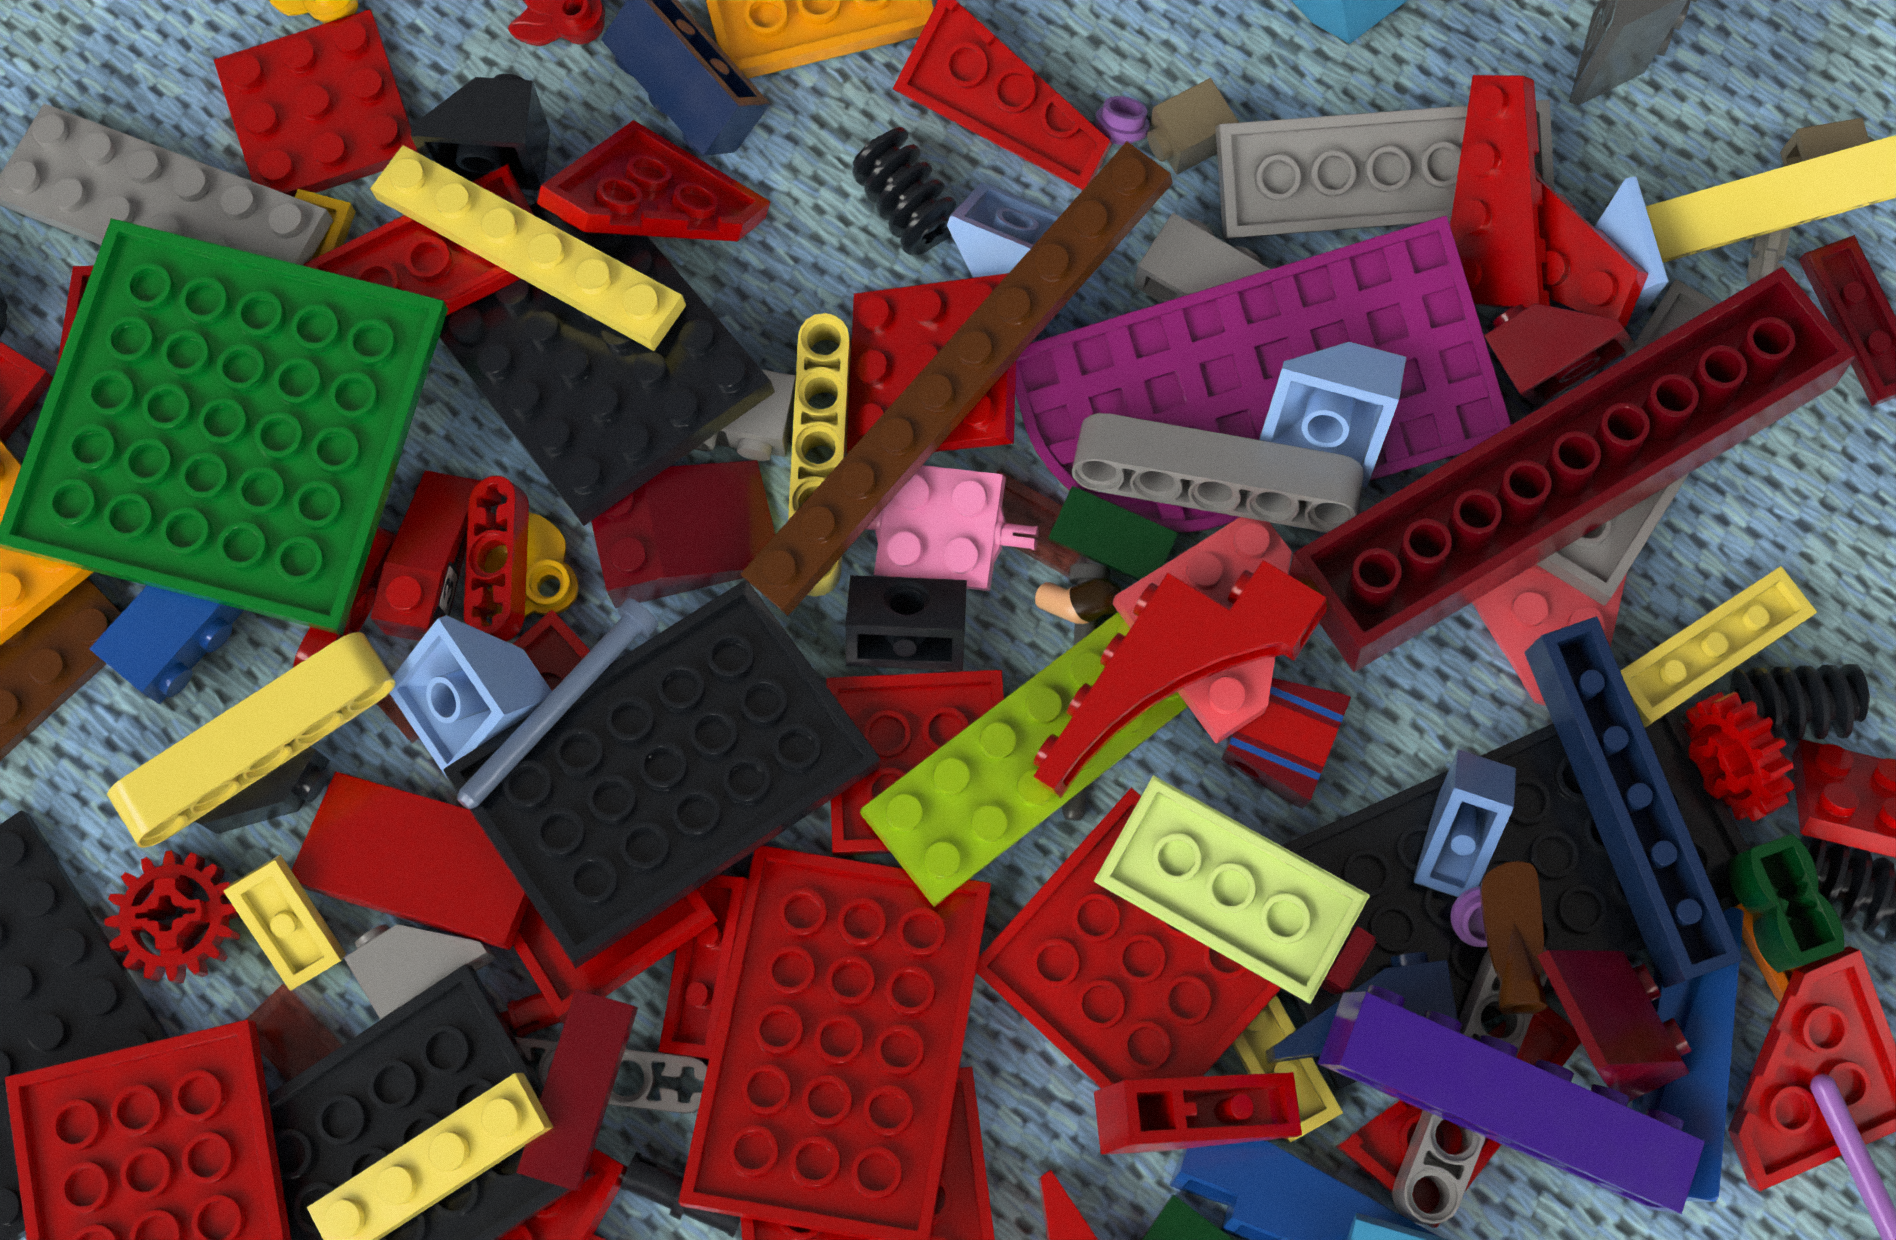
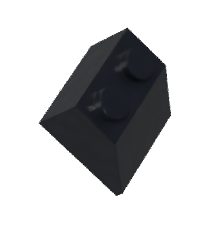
[410,74,550,191]

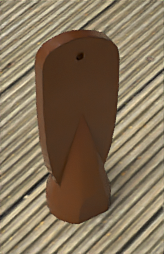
[1480,861,1547,1014]

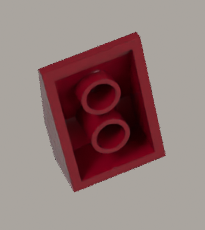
[591,460,776,608]
[1537,950,1692,1102]

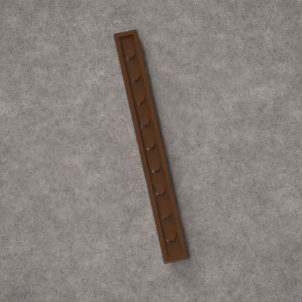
[740,141,1173,616]

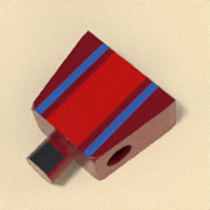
[1221,678,1351,809]

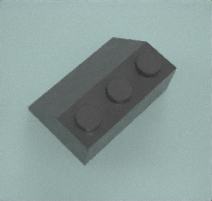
[1569,0,1697,105]

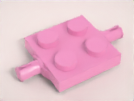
[866,465,1039,591]

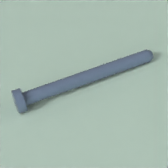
[457,598,658,809]

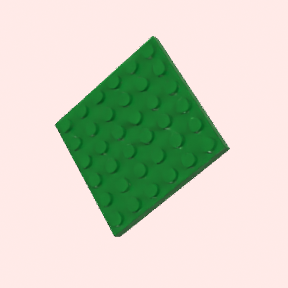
[0,218,448,635]

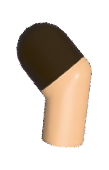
[1035,578,1122,624]

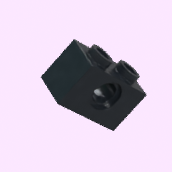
[845,575,967,671]

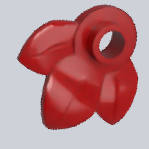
[507,0,605,46]

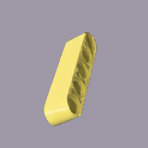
[1646,135,1896,263]
[788,313,851,597]
[107,632,395,848]

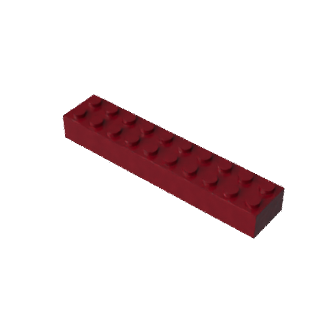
[1289,266,1856,672]

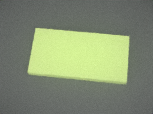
[1094,775,1370,1004]

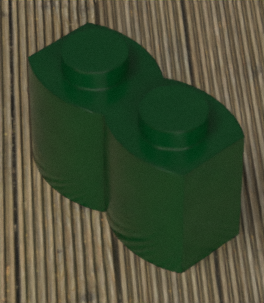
[1728,834,1844,973]

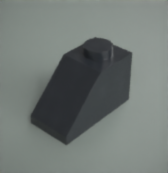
[195,746,330,834]

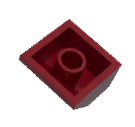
[1484,303,1637,407]

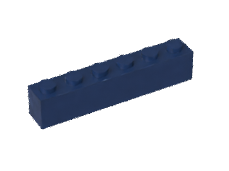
[1524,616,1743,988]

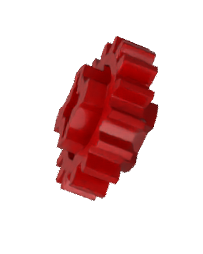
[1683,692,1795,822]
[104,850,241,984]

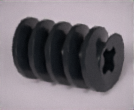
[852,127,957,255]
[1730,664,1870,740]
[1800,835,1896,944]

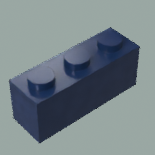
[601,0,770,156]

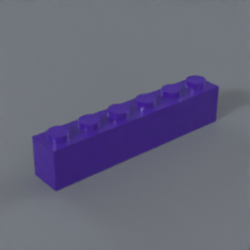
[1317,985,1705,1214]

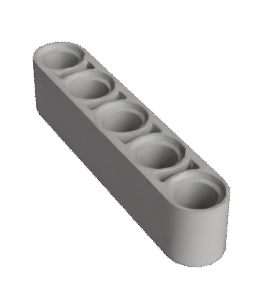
[1072,413,1363,532]
[1392,947,1548,1224]

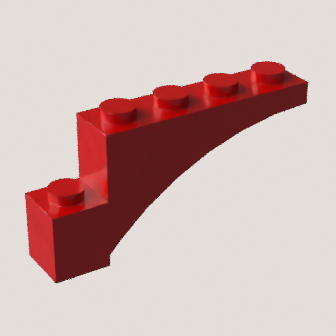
[1033,560,1327,798]

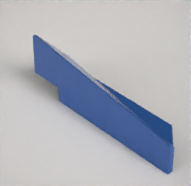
[1632,907,1744,1202]
[1169,1140,1438,1240]

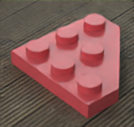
[1113,517,1292,744]
[1472,564,1627,706]

